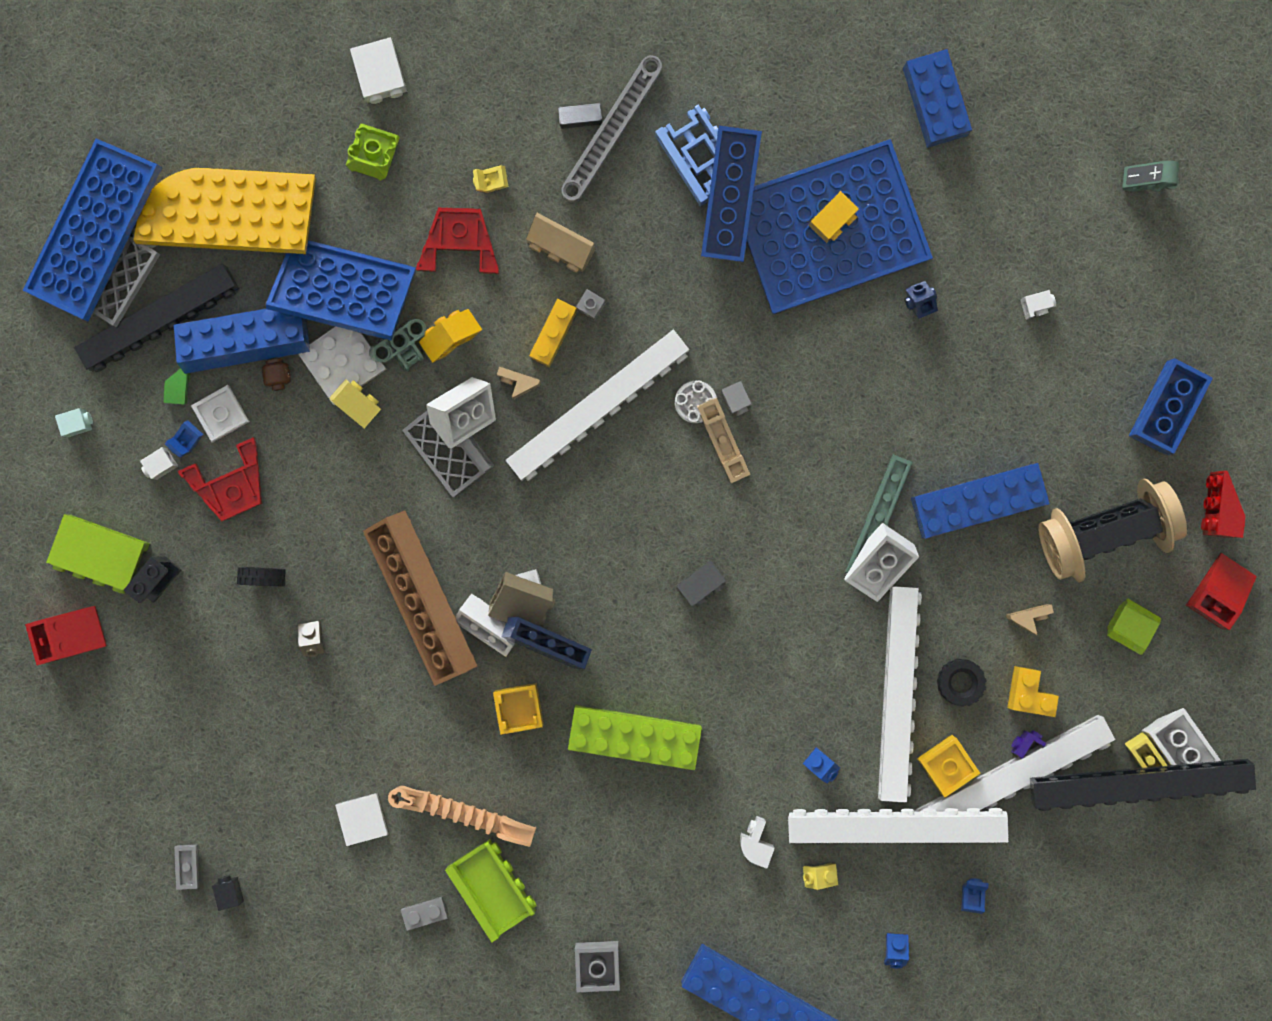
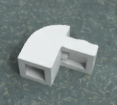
[740,816,775,868]

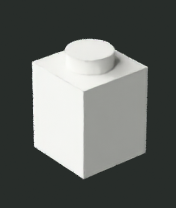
[140,447,178,480]

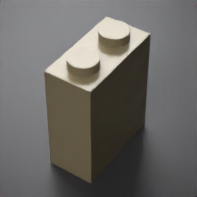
[488,572,555,626]

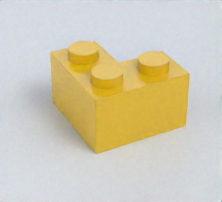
[419,309,482,363]
[1007,666,1059,717]

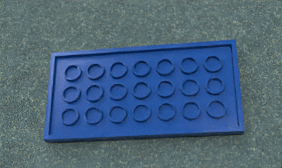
[23,139,162,322]

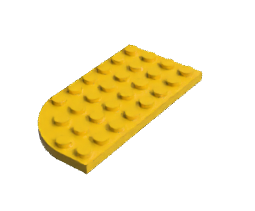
[133,168,316,254]

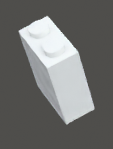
[350,37,407,104]

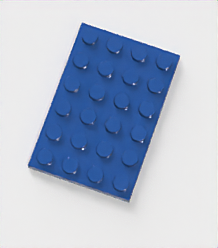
[266,240,416,341]

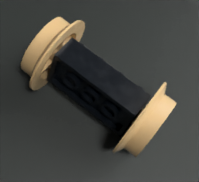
[1038,479,1187,582]

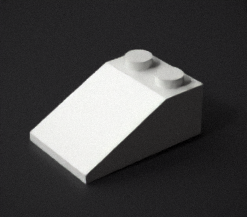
[845,523,919,602]

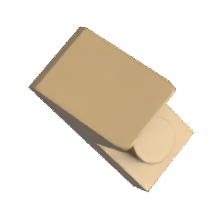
[497,367,541,399]
[1006,604,1054,635]

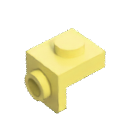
[473,165,508,193]
[803,863,838,890]

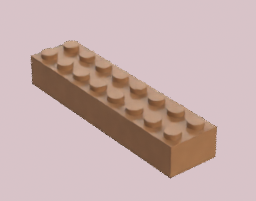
[363,511,477,686]

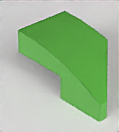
[163,368,190,405]

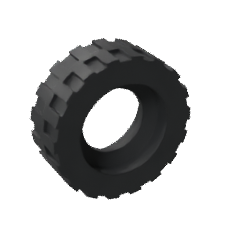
[237,567,286,586]
[937,659,987,707]

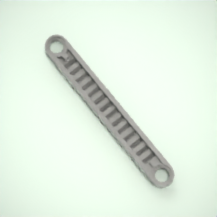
[562,55,662,203]

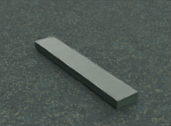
[845,454,913,573]

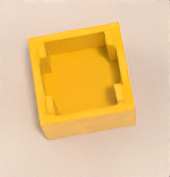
[493,683,544,735]
[917,735,981,797]

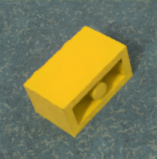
[808,191,859,243]

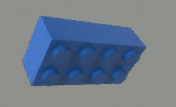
[903,49,972,148]
[1129,358,1213,455]

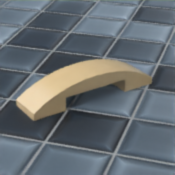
[697,398,750,483]

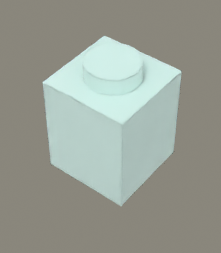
[55,408,93,437]

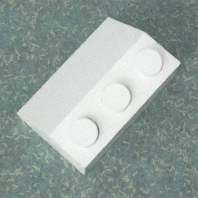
[427,377,496,449]
[1141,708,1221,766]

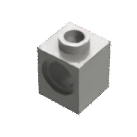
[576,289,606,321]
[721,381,751,416]

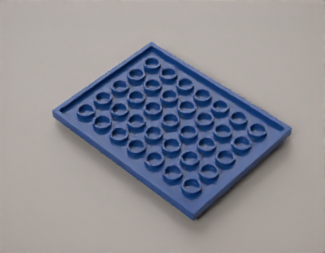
[747,139,933,315]

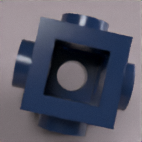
[905,281,938,319]

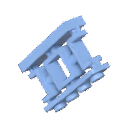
[655,105,718,207]

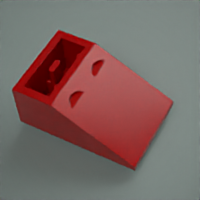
[1201,470,1246,538]
[1185,553,1257,630]
[25,606,107,666]

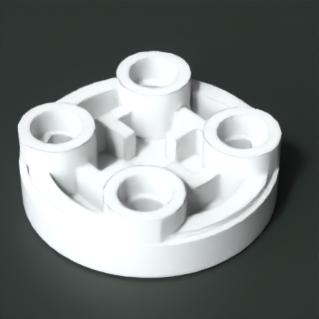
[675,380,717,423]

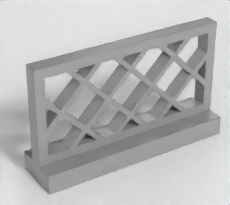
[93,236,160,327]
[402,411,495,497]

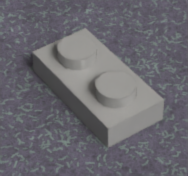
[174,844,200,890]
[401,897,448,931]

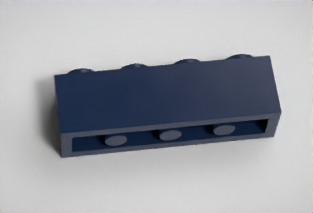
[501,617,592,669]

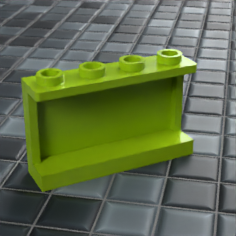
[46,514,150,594]
[445,839,537,942]

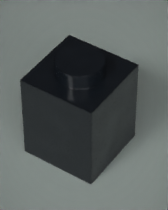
[212,875,244,911]

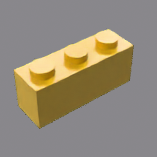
[529,298,577,368]

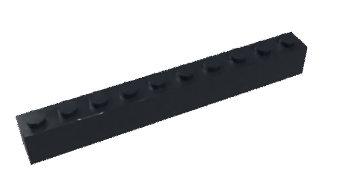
[1030,759,1256,811]

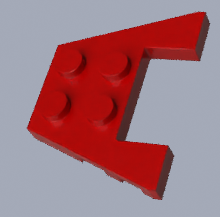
[416,207,499,274]
[178,437,262,521]

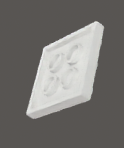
[299,327,387,405]

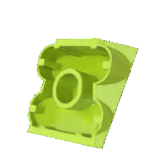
[346,123,400,181]
[1107,598,1161,655]

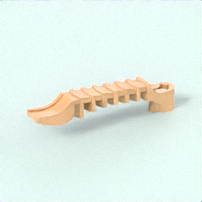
[388,786,536,847]

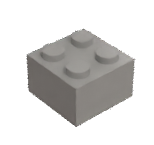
[575,941,620,992]

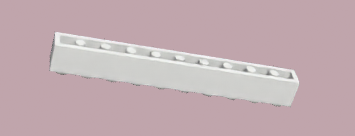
[506,329,689,481]
[878,586,922,802]
[914,715,1115,812]
[788,808,1008,843]

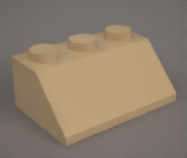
[526,213,595,273]

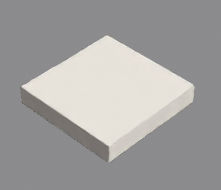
[191,385,250,443]
[335,793,389,846]

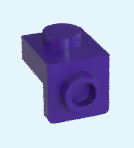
[1011,730,1047,759]

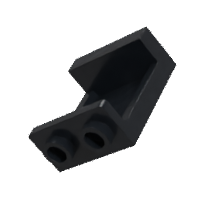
[124,556,181,603]

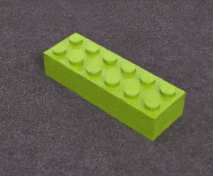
[568,705,702,770]

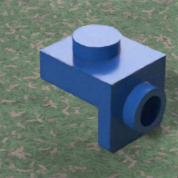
[165,421,204,457]
[803,747,840,783]
[961,878,988,914]
[884,933,909,969]

